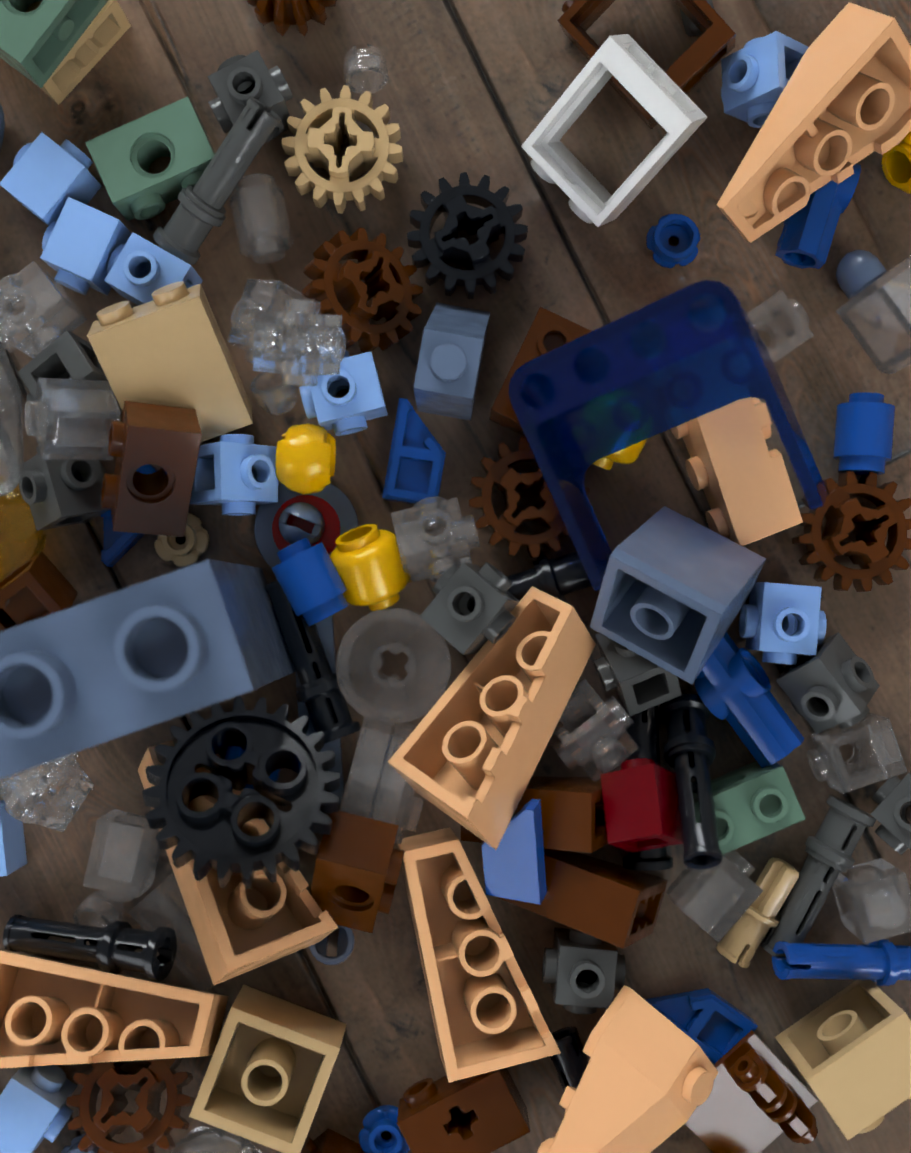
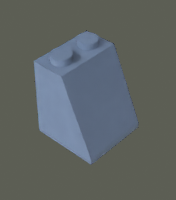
[590,506,766,684]

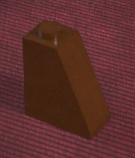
[461,776,608,853]
[497,849,668,949]

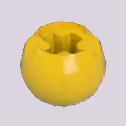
[275,423,336,495]

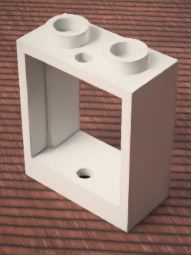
[521,34,708,227]

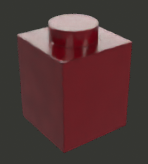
[600,758,683,852]

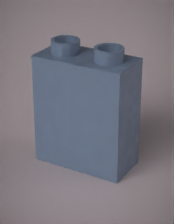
[0,559,296,779]

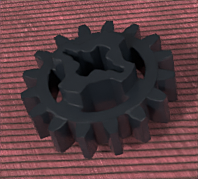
[407,172,528,299]

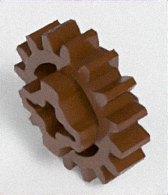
[302,228,423,353]
[468,436,590,558]
[792,471,911,592]
[66,1058,196,1153]

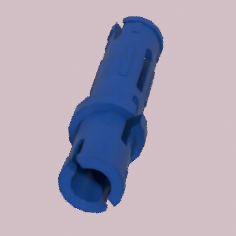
[772,939,911,986]

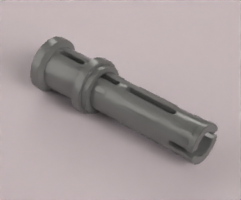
[153,97,281,265]
[761,794,876,957]

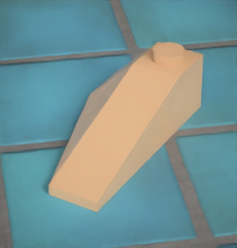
[717,2,911,243]
[537,985,719,1153]

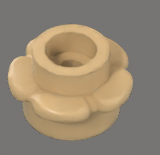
[154,513,209,567]

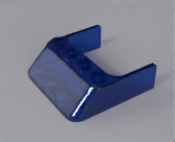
[508,280,827,591]

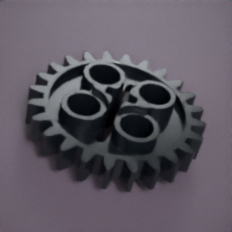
[143,696,340,889]

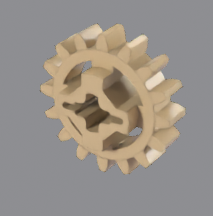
[281,85,403,214]

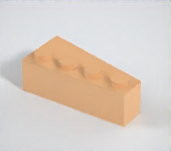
[645,298,803,546]
[388,586,596,850]
[138,740,339,985]
[396,827,561,1083]
[0,950,228,1068]

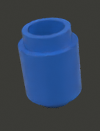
[833,392,895,475]
[271,537,349,627]

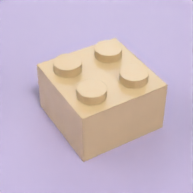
[775,980,911,1140]
[189,984,346,1153]

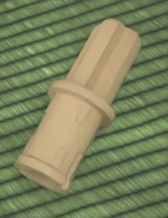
[716,857,799,968]

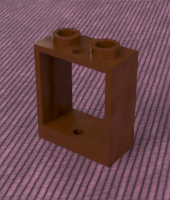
[557,0,736,130]

